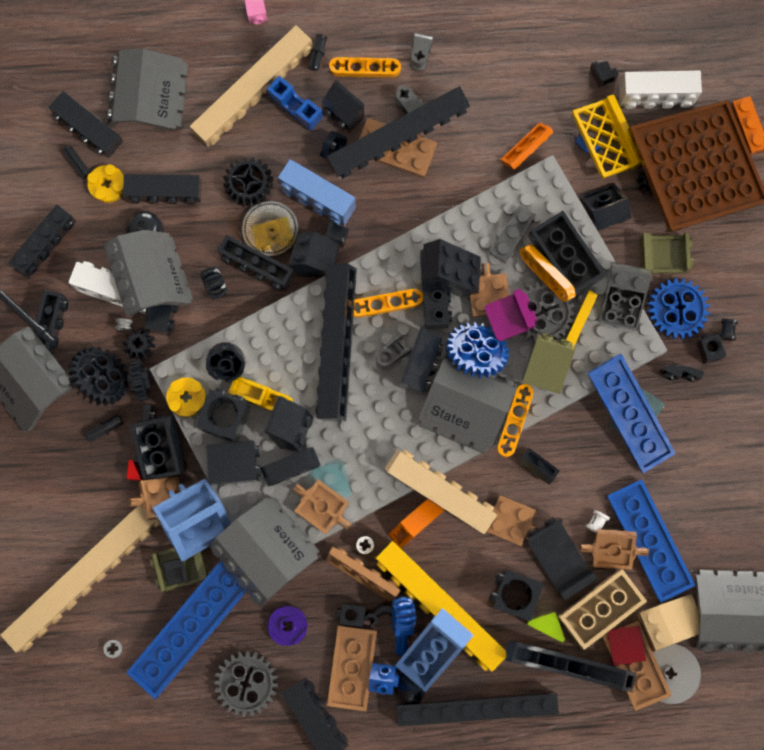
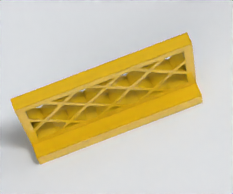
[571,94,641,179]

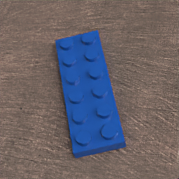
[587,353,676,473]
[606,479,696,603]

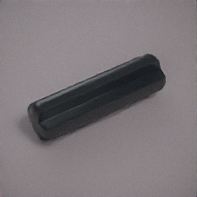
[62,145,90,179]

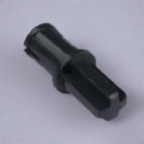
[308,34,327,71]
[85,414,124,442]

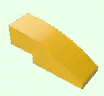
[228,377,293,412]

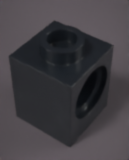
[697,333,726,364]
[336,604,366,627]

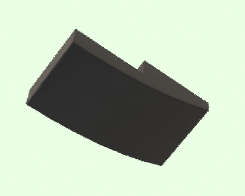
[659,365,704,382]

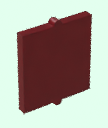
[607,626,646,666]

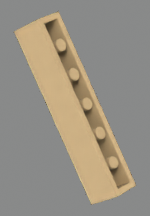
[384,449,497,534]

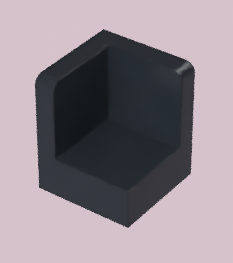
[590,61,619,88]
[325,219,349,248]
[163,558,188,585]
[394,673,425,705]

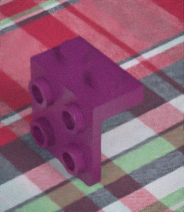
[485,288,537,341]

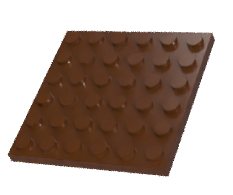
[628,100,764,233]

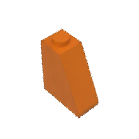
[388,499,445,549]

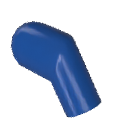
[575,135,603,153]

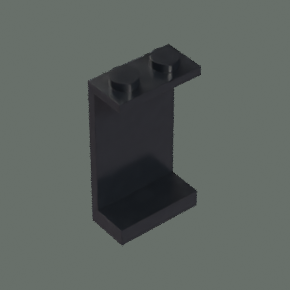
[525,517,598,600]

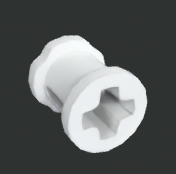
[586,510,610,533]
[356,536,374,554]

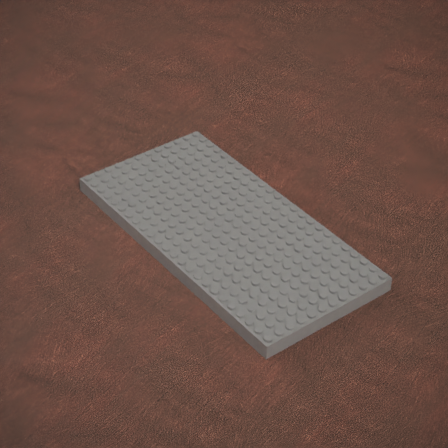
[150,155,668,545]

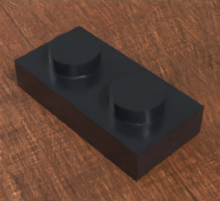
[518,448,560,485]

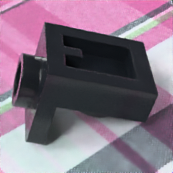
[320,131,348,158]

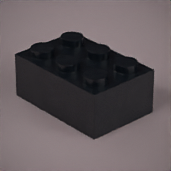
[421,239,481,298]

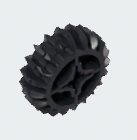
[223,157,274,207]

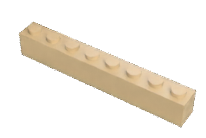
[190,25,313,147]

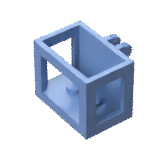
[153,479,231,562]

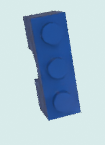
[267,76,323,131]

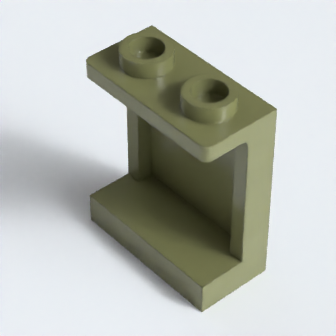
[640,233,694,274]
[522,333,575,394]
[150,548,209,592]

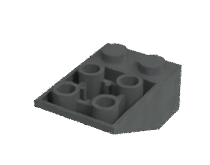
[599,262,652,331]

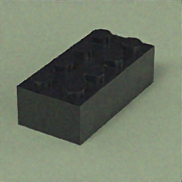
[528,210,606,297]

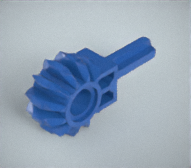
[391,597,416,656]

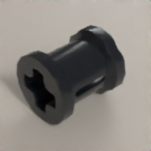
[720,319,738,341]

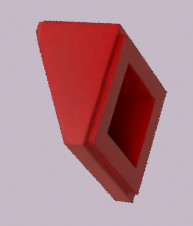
[126,460,143,481]

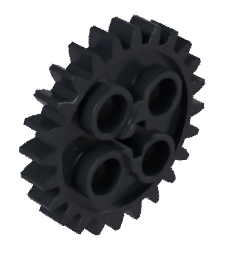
[68,346,129,406]

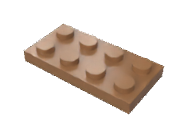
[360,118,437,178]
[326,547,400,602]
[602,621,672,711]
[327,626,377,711]

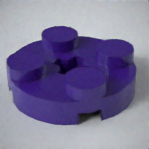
[268,606,308,646]

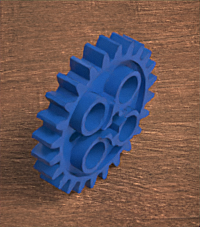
[647,278,710,340]
[446,322,509,379]

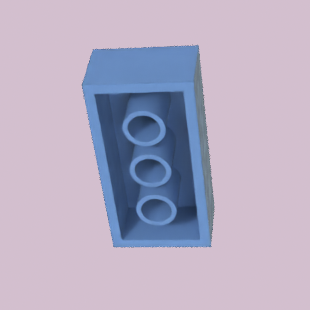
[278,159,356,226]
[395,608,474,692]

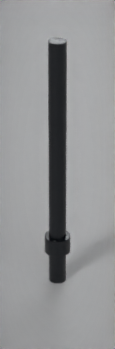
[0,289,57,346]

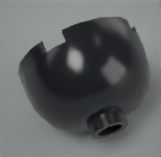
[125,211,164,234]
[206,342,245,382]

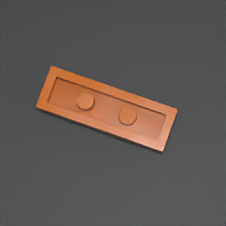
[731,96,764,154]
[500,122,553,170]

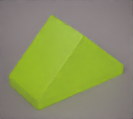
[525,612,565,643]

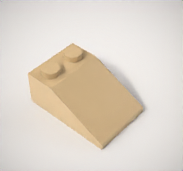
[637,594,700,652]

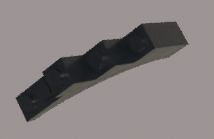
[505,641,637,692]

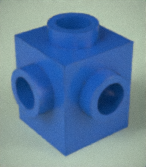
[369,663,399,695]

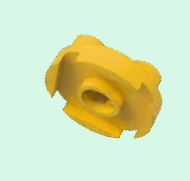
[88,164,124,203]
[166,378,206,417]

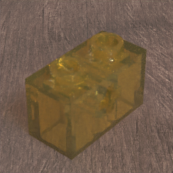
[251,216,294,251]

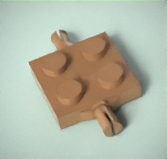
[470,263,509,329]
[129,477,180,521]
[293,479,352,535]
[486,495,539,546]
[580,529,649,570]

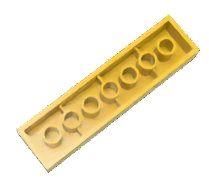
[376,541,506,672]

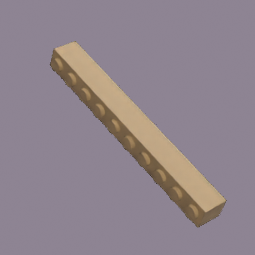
[1,505,161,652]

